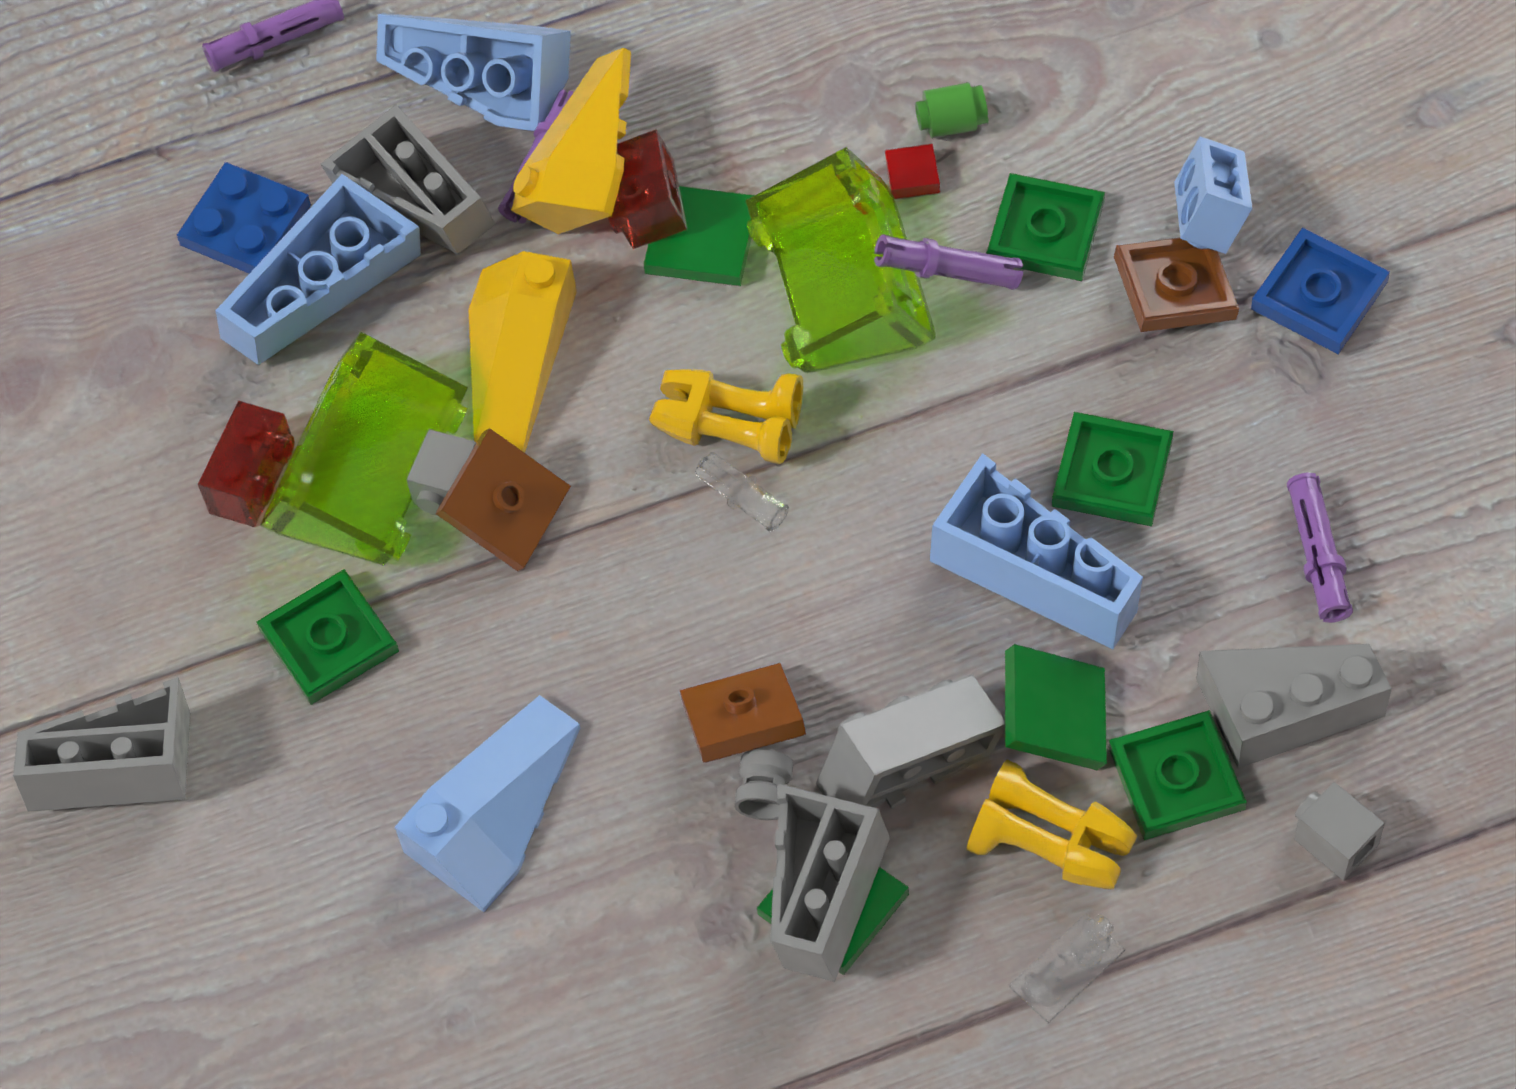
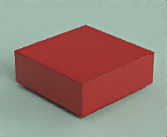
[885,144,940,199]

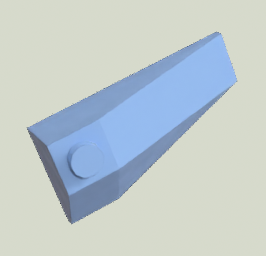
[376,13,571,131]
[395,695,580,912]

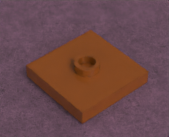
[1114,237,1239,332]
[435,428,571,571]
[680,663,806,763]

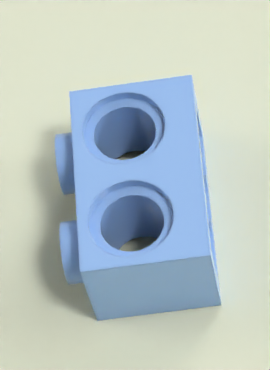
[1174,136,1252,254]

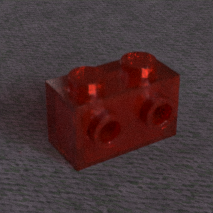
[608,129,687,249]
[197,400,295,527]

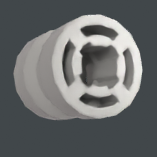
[734,749,793,820]

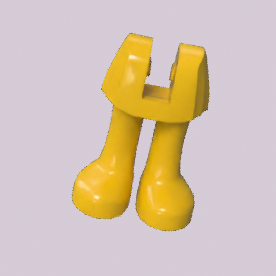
[649,369,804,464]
[966,760,1137,890]

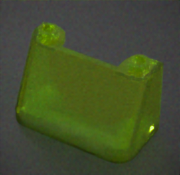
[746,147,936,374]
[260,331,468,566]

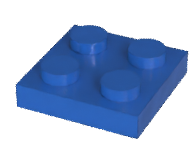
[176,162,311,274]
[1251,227,1390,355]

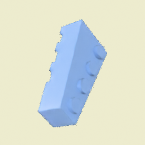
[215,174,421,365]
[930,453,1143,649]

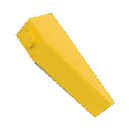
[511,47,631,234]
[468,251,577,453]

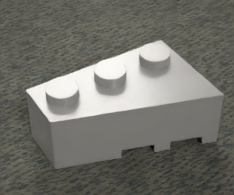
[320,104,496,254]
[1196,644,1392,768]
[816,675,1005,809]
[13,677,191,812]
[771,784,890,982]

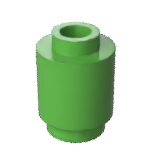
[915,82,988,138]

